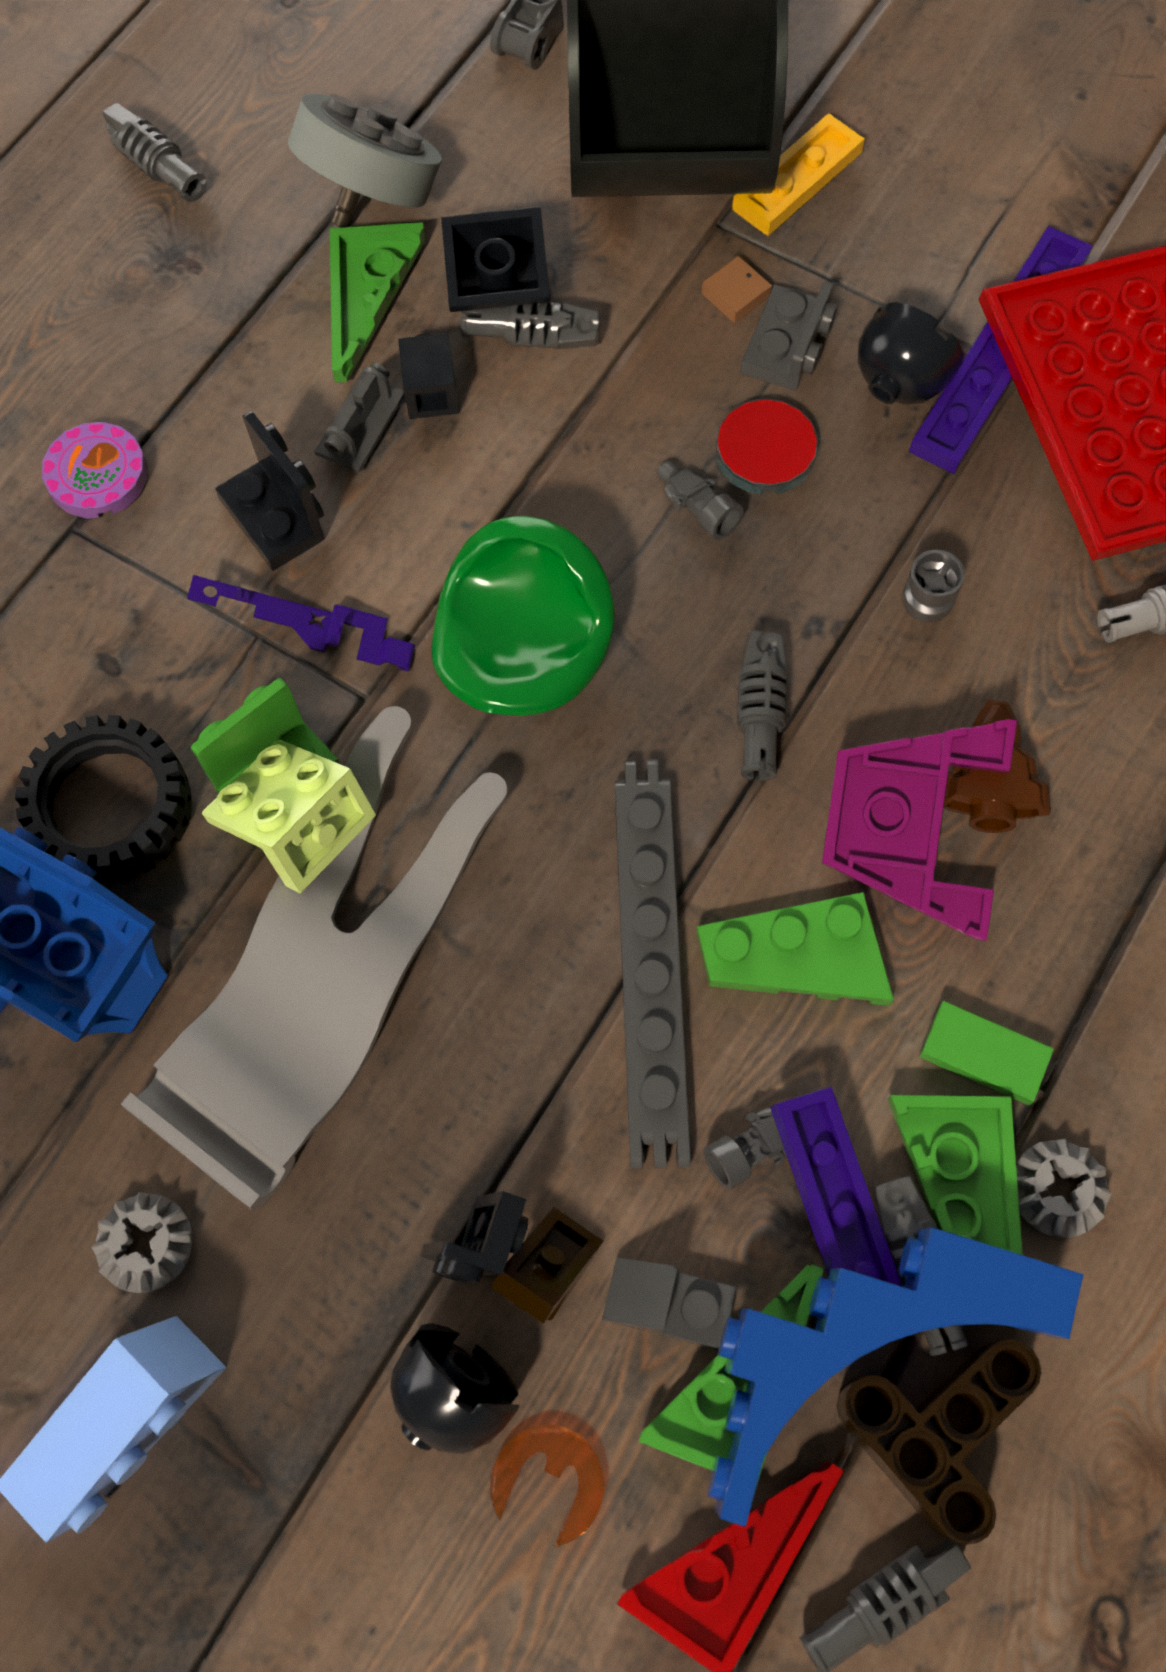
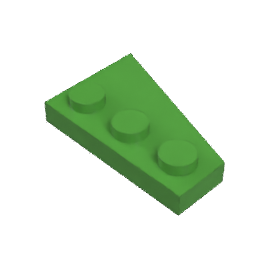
[696,892,894,1006]
[887,1095,1023,1255]

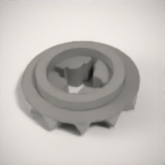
[1016,1138,1112,1238]
[91,1192,193,1293]

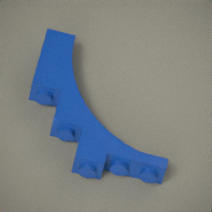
[707,1227,1084,1527]

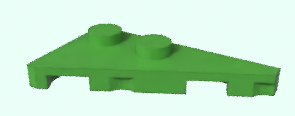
[330,222,425,383]
[638,1264,824,1487]

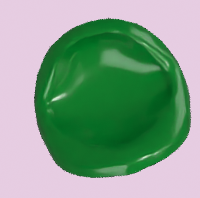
[431,516,615,716]

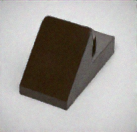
[491,1207,603,1324]

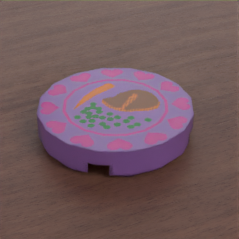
[42,422,147,519]

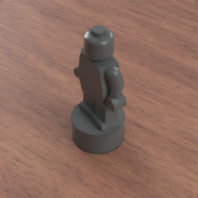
[658,461,744,540]
[703,1107,787,1190]

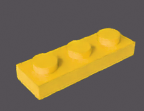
[732,113,865,236]

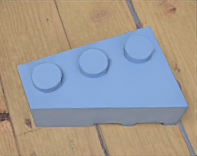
[0,1316,227,1543]

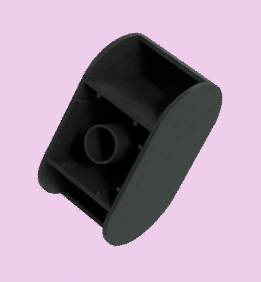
[567,0,788,197]

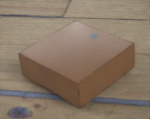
[701,256,772,324]

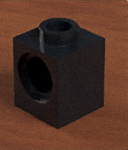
[398,333,459,420]

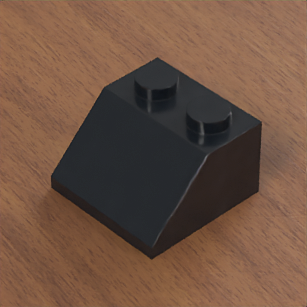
[441,206,550,312]

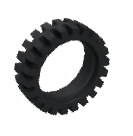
[15,715,192,884]

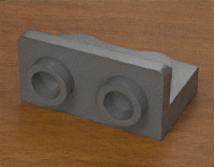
[740,281,838,391]

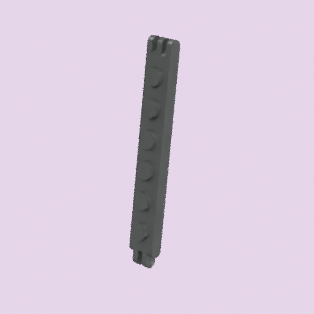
[615,759,690,1169]

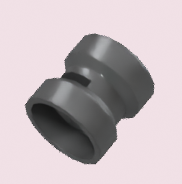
[902,549,965,622]

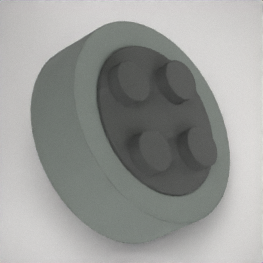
[288,94,442,227]

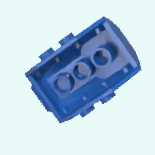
[0,827,168,1042]

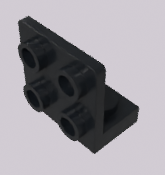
[215,410,325,571]

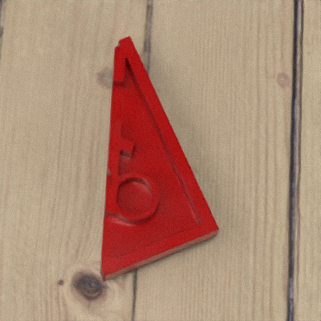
[617,1461,844,1672]

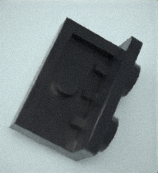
[420,1191,528,1284]

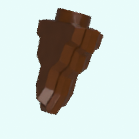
[943,700,1051,833]

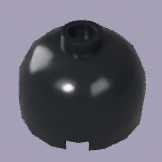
[858,302,964,404]
[390,1323,519,1454]

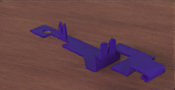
[187,575,415,671]

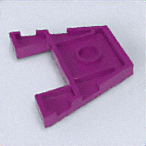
[821,719,1017,941]

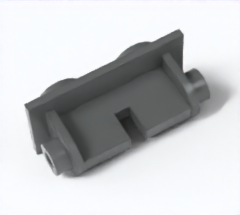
[314,363,405,472]

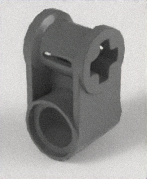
[490,0,564,70]

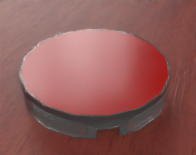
[715,398,818,494]

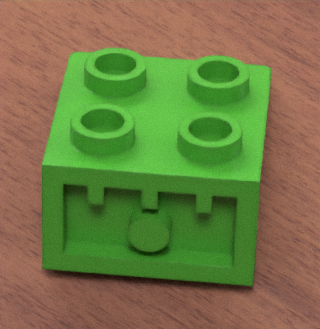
[191,678,340,794]

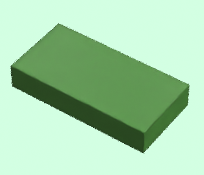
[919,1001,1054,1106]

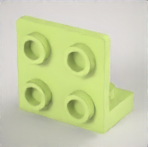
[202,740,376,894]

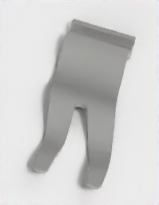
[121,706,508,1210]

